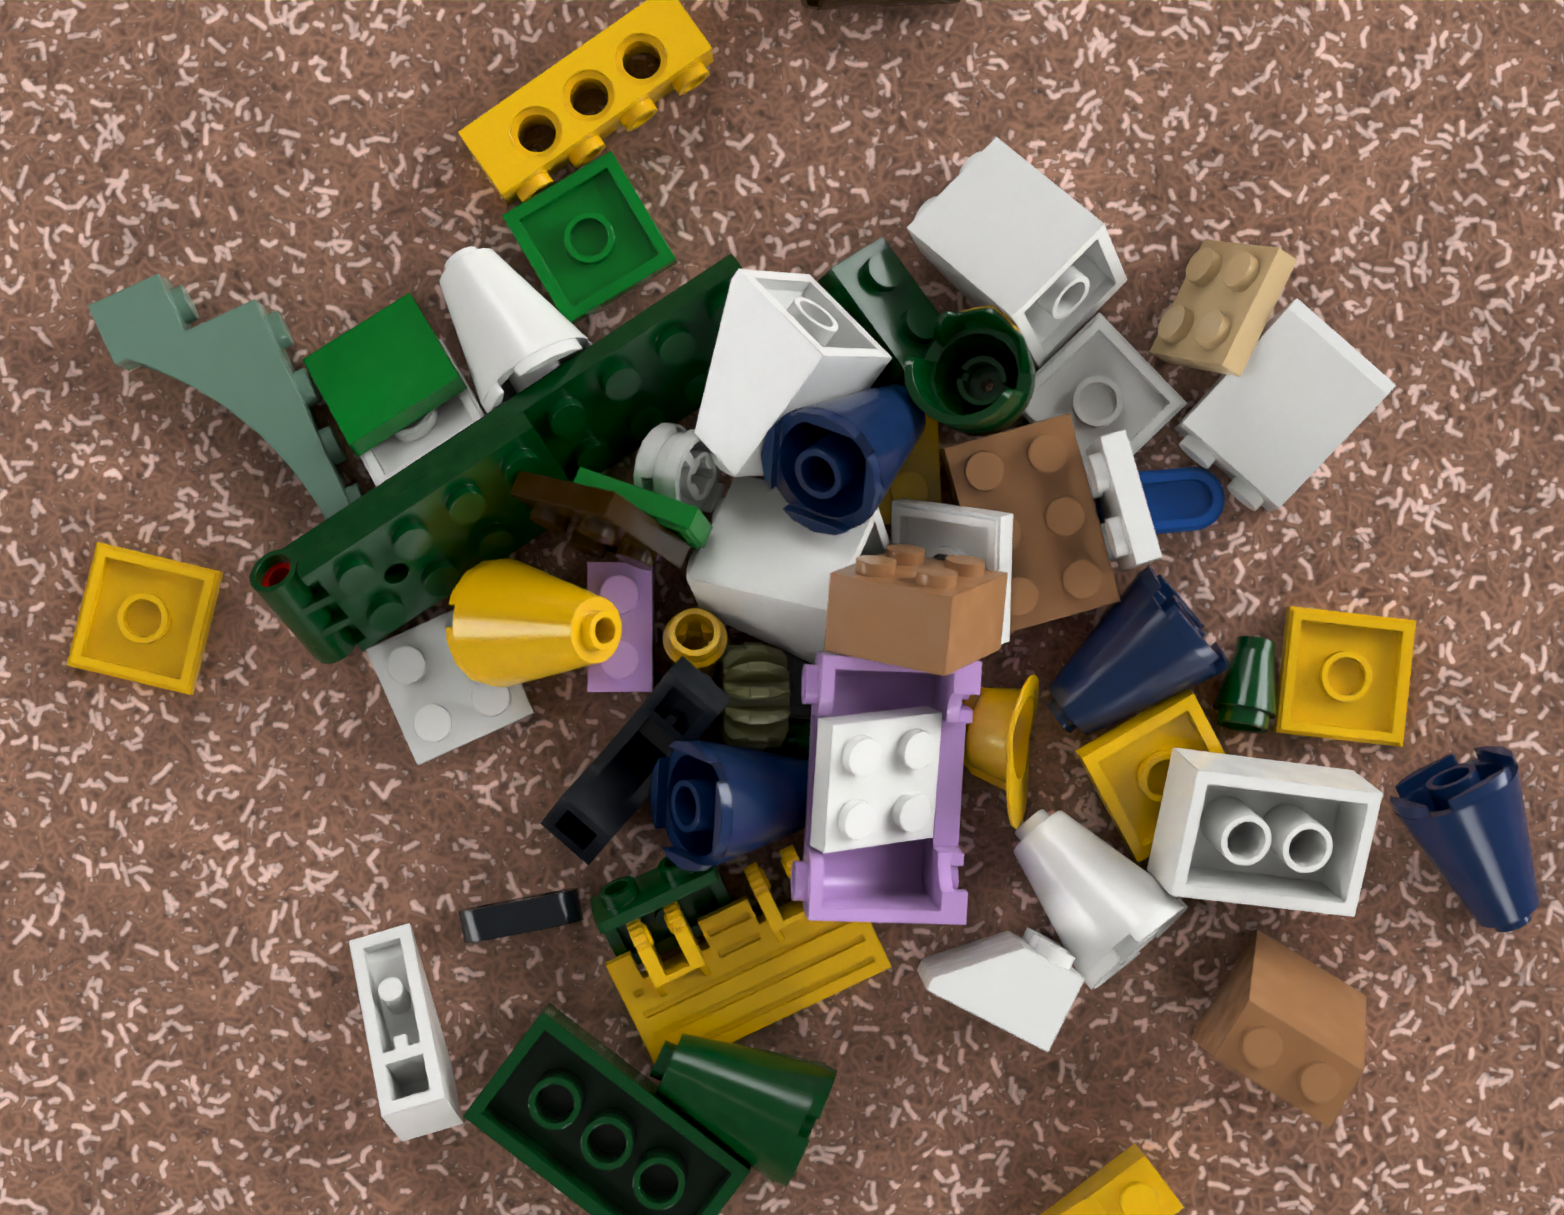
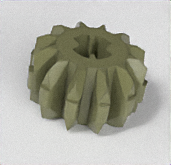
[717,642,791,751]

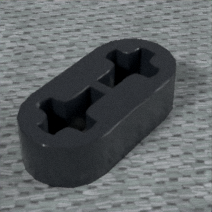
[458,888,584,943]

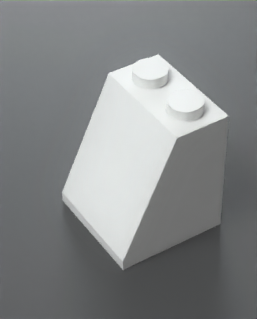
[907,137,1127,369]
[694,269,892,477]
[1174,298,1396,512]
[686,476,891,664]

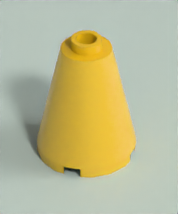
[446,559,622,687]

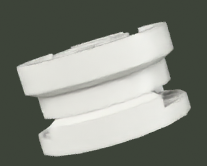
[633,423,726,513]

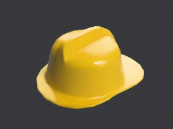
[963,674,1039,829]

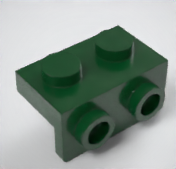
[818,236,940,388]
[590,856,734,965]

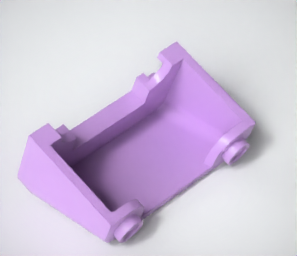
[791,651,982,925]

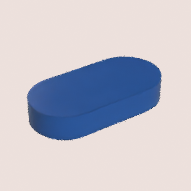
[1096,467,1225,535]

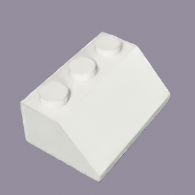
[917,927,1085,1052]

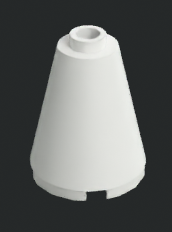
[440,246,593,415]
[1013,809,1188,990]

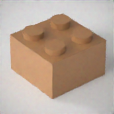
[824,544,1008,676]

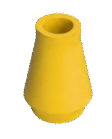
[663,608,727,678]

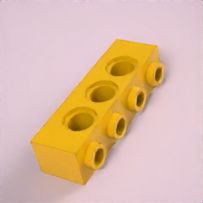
[458,0,714,205]

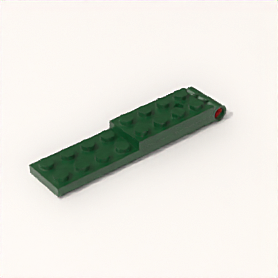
[250,253,743,664]

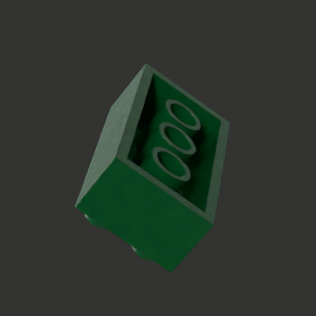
[463,1003,751,1215]

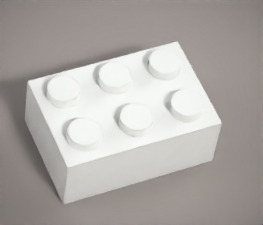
[1147,747,1383,917]

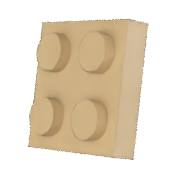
[1149,239,1297,377]

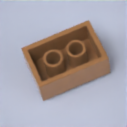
[939,413,1121,632]

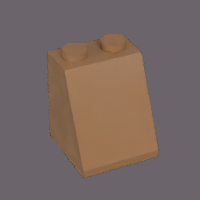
[1191,929,1367,1128]

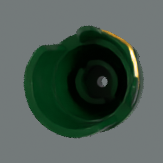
[904,305,1036,436]

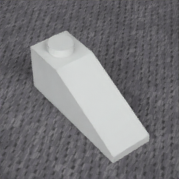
[349,923,464,1142]

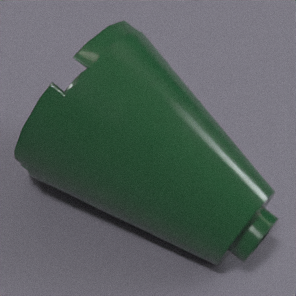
[650,1033,837,1187]

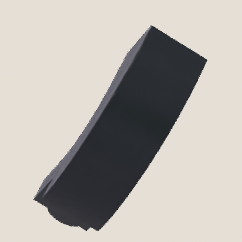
[540,656,732,866]

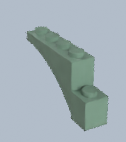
[88,274,364,520]

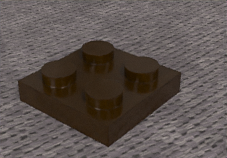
[510,471,691,571]

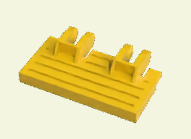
[605,844,892,1064]

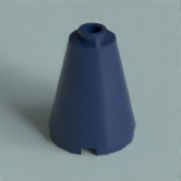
[761,384,926,536]
[1047,565,1230,736]
[650,739,809,871]
[1390,746,1539,932]

